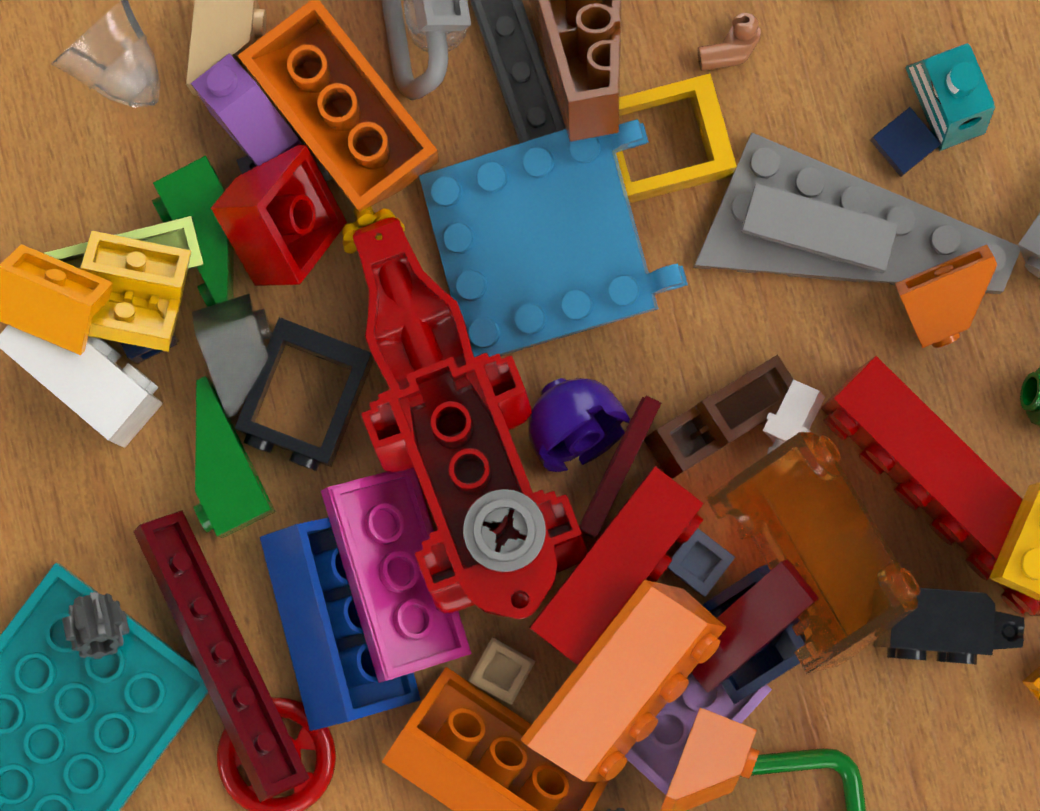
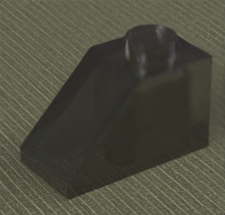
[192,294,273,418]

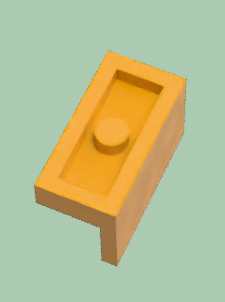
[0,244,113,355]

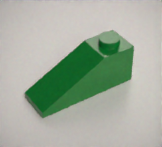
[193,376,276,538]

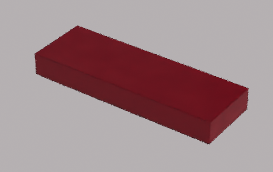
[579,395,662,539]
[691,559,820,693]

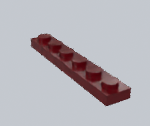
[134,510,310,802]

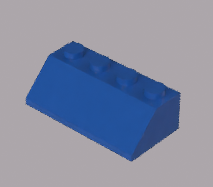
[260,517,421,731]

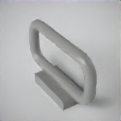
[381,0,471,100]

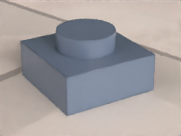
[667,528,735,597]

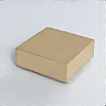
[468,637,536,705]

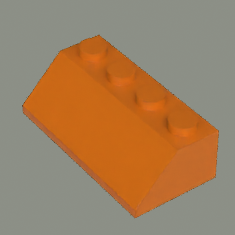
[237,0,439,212]
[520,580,726,782]
[382,667,609,811]

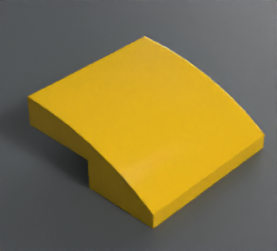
[80,231,191,352]

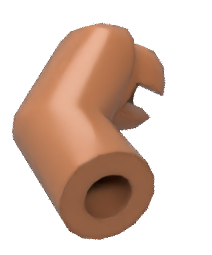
[697,13,761,71]

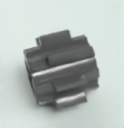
[62,592,129,659]

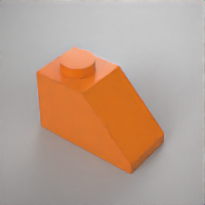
[895,244,997,348]
[660,707,760,811]

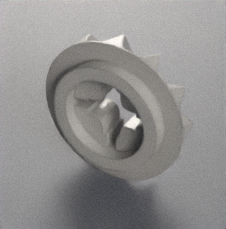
[463,489,546,572]

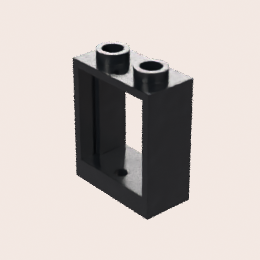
[235,317,374,471]

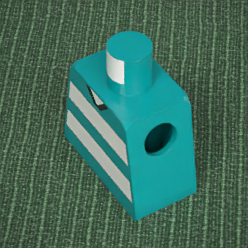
[905,43,995,151]

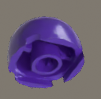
[528,378,630,472]

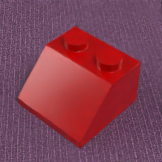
[211,144,347,286]

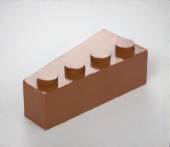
[529,0,621,142]

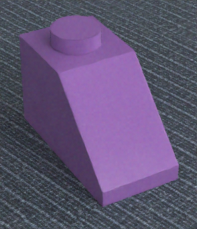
[191,53,301,167]

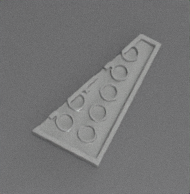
[693,133,1020,294]

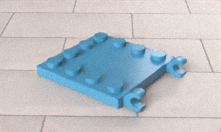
[419,119,688,357]

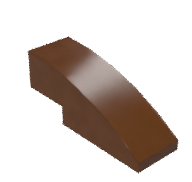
[644,355,794,479]

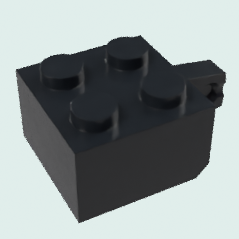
[874,586,1025,665]

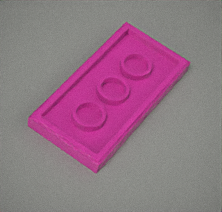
[321,468,472,683]

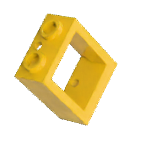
[616,73,737,203]

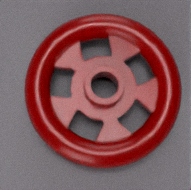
[217,697,336,811]

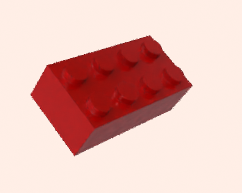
[529,466,704,665]

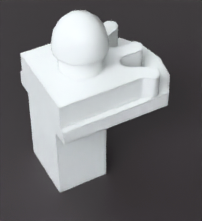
[763,380,825,469]

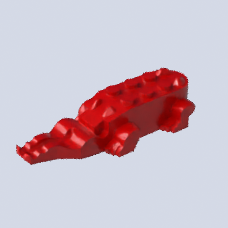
[353,217,587,619]

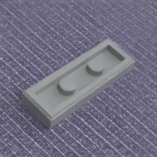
[741,183,899,273]

